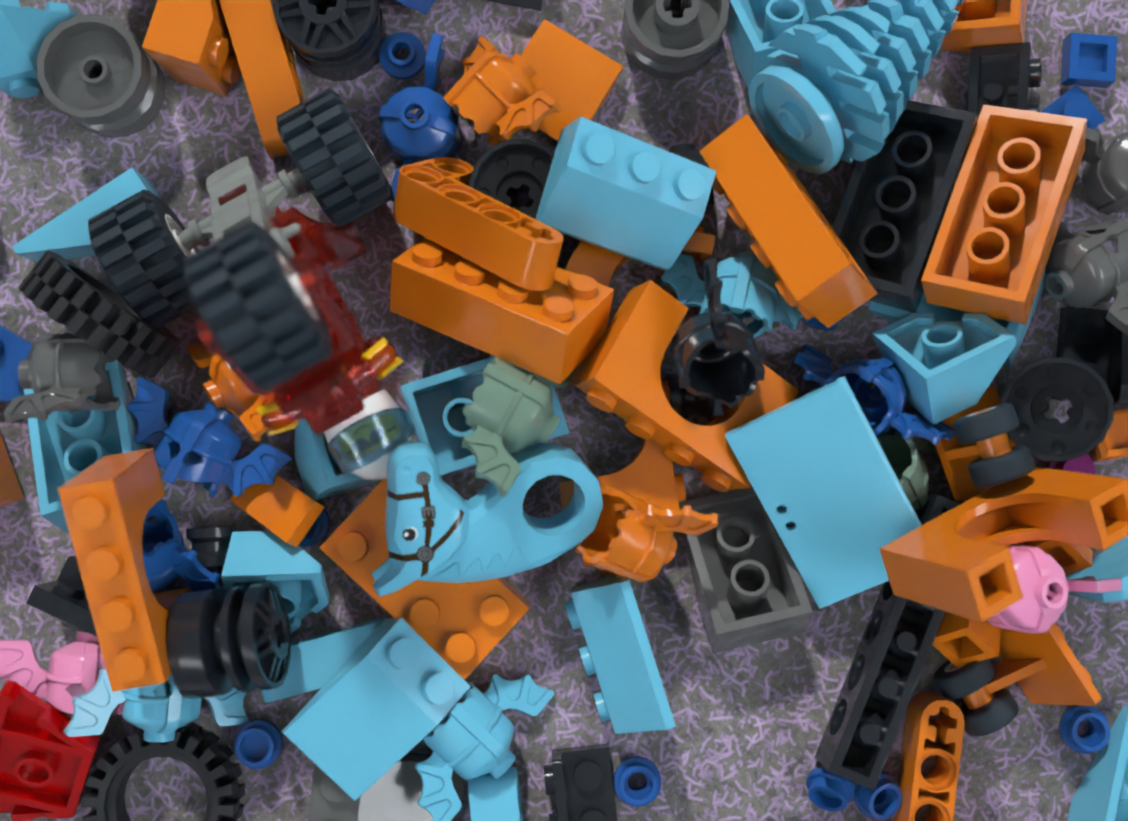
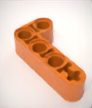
[219,0,305,159]
[392,157,563,291]
[893,691,965,821]

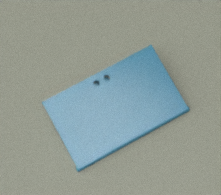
[725,377,922,609]

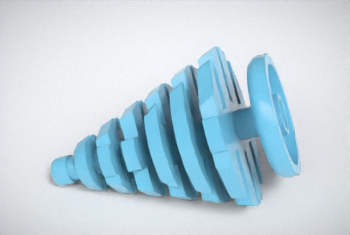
[748,0,966,175]

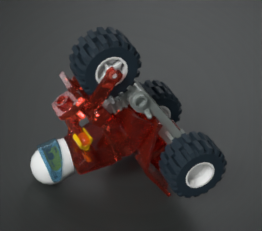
[88,88,416,480]

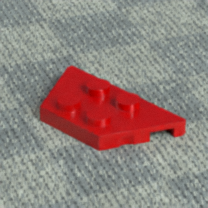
[0,680,100,821]

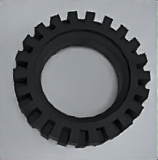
[19,250,181,378]
[82,723,245,821]

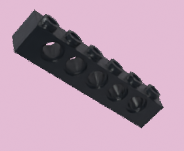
[815,494,960,791]

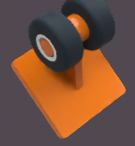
[935,386,1035,502]
[933,623,1102,737]

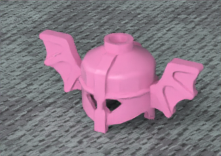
[986,545,1122,634]
[0,630,123,715]

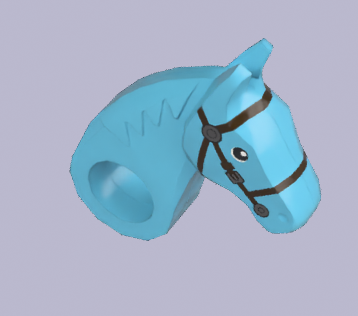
[371,441,603,596]

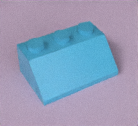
[535,117,716,271]
[564,574,676,734]

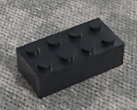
[832,100,978,313]

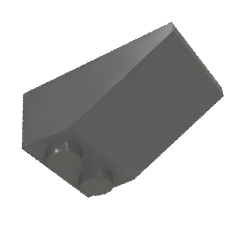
[679,486,813,653]
[308,752,465,821]

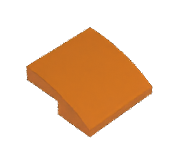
[521,19,625,141]

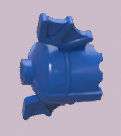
[378,33,462,202]
[793,344,955,445]
[127,377,292,498]
[72,499,227,593]

